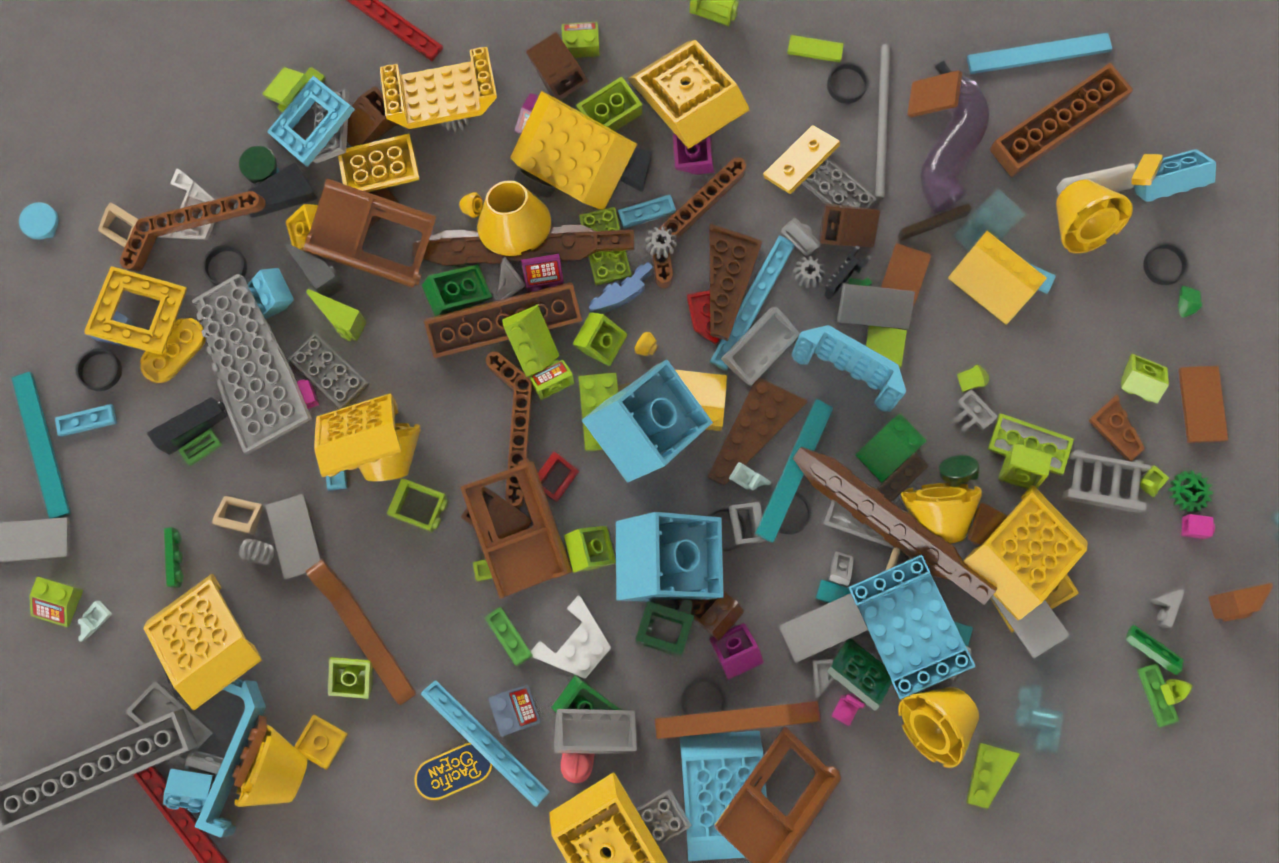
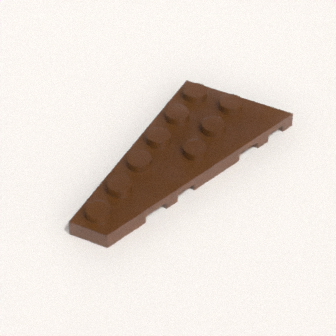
[709,224,762,341]
[707,377,808,486]

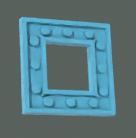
[267,76,355,167]

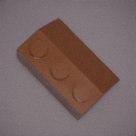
[1208,583,1273,622]

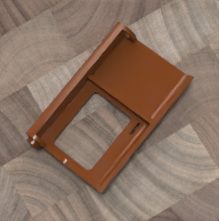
[303,178,436,288]
[460,458,573,599]
[714,726,842,863]

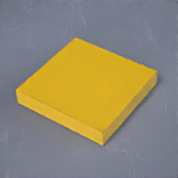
[294,714,348,770]

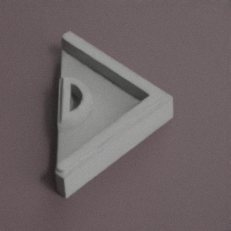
[497,257,526,301]
[812,659,834,698]

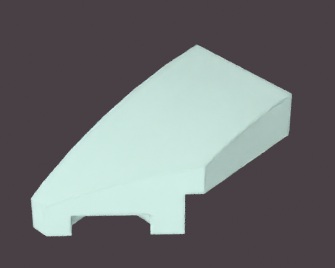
[729,462,771,490]
[78,600,112,642]

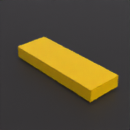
[1131,154,1163,186]

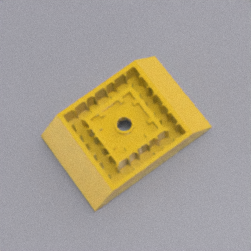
[628,40,750,149]
[549,772,668,863]

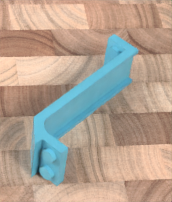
[195,679,266,838]

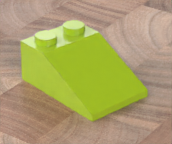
[306,289,367,341]

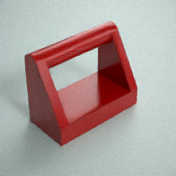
[538,451,580,502]

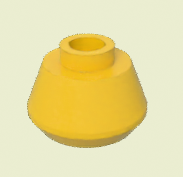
[459,192,483,218]
[634,332,658,356]

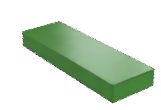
[484,606,533,667]
[1137,663,1179,727]

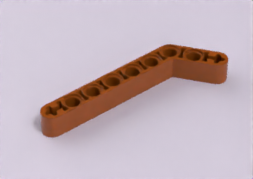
[652,157,746,288]
[120,191,265,272]
[486,352,533,508]
[305,559,417,706]
[654,701,821,739]

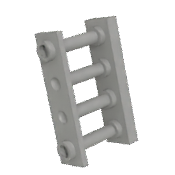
[1062,450,1151,513]

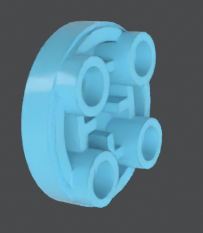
[19,202,59,240]

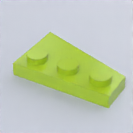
[966,743,1020,809]

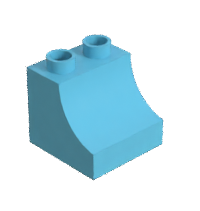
[582,359,713,483]
[616,512,723,602]

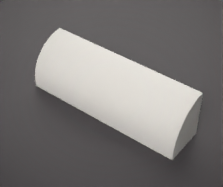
[1056,163,1136,195]

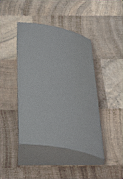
[721,306,800,386]
[823,500,893,548]
[991,595,1070,658]
[125,681,213,765]
[554,709,637,754]

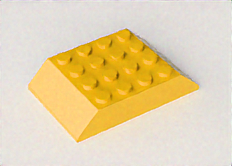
[510,91,638,210]

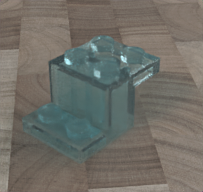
[953,189,1026,251]
[1015,685,1063,753]

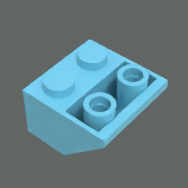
[248,268,294,319]
[163,769,213,813]

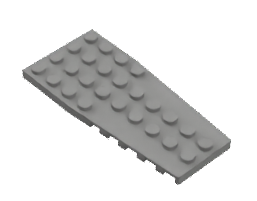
[192,274,312,454]

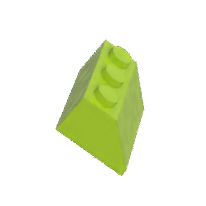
[576,76,642,131]
[502,305,560,377]

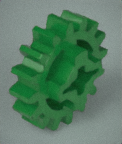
[1168,470,1214,513]

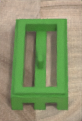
[178,428,223,466]

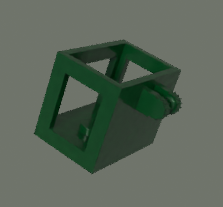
[635,599,694,658]

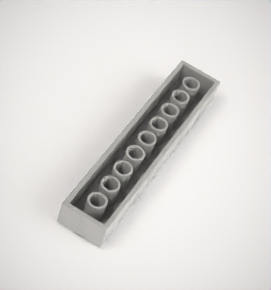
[0,709,198,832]

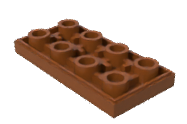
[1178,366,1228,443]

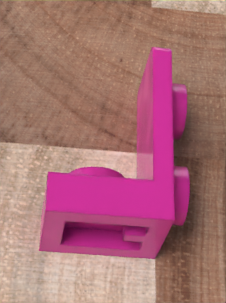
[831,693,865,726]

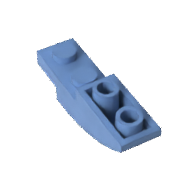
[589,262,653,314]

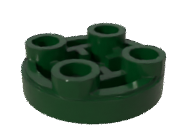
[239,145,277,183]
[939,455,979,487]

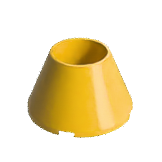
[1056,179,1133,253]
[477,181,551,256]
[358,423,421,481]
[901,483,982,543]
[898,687,979,768]
[235,725,307,807]

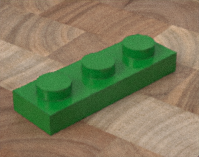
[164,527,183,588]
[1126,624,1184,676]

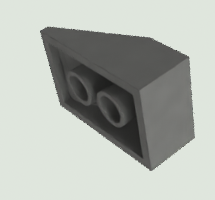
[284,243,343,298]

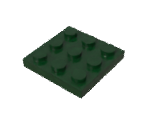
[826,638,892,711]

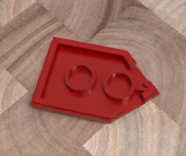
[686,290,720,345]

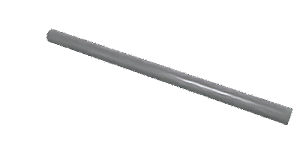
[875,44,890,200]

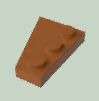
[1088,394,1145,462]
[232,715,266,787]

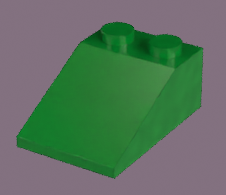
[422,264,492,316]
[855,413,927,483]
[551,675,622,713]

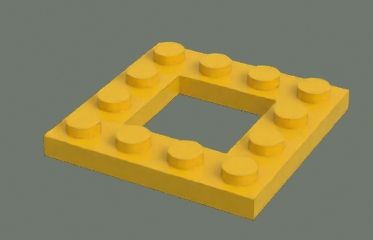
[84,266,187,355]

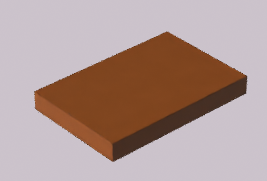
[907,70,962,117]
[880,243,931,307]

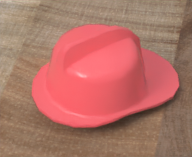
[561,753,595,783]

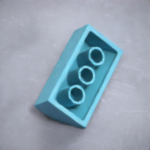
[1134,149,1216,201]

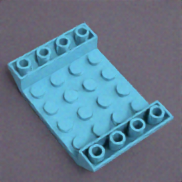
[791,325,906,412]
[848,555,976,699]
[680,731,767,861]

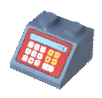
[488,685,541,737]

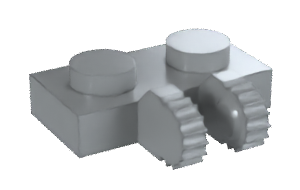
[953,389,998,432]

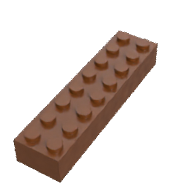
[989,63,1133,177]
[424,282,582,358]

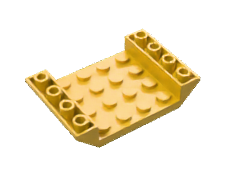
[380,47,497,129]
[314,393,401,477]
[963,485,1088,620]
[143,573,262,710]

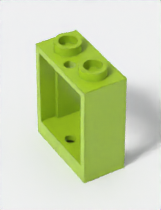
[689,0,739,27]
[387,478,448,533]

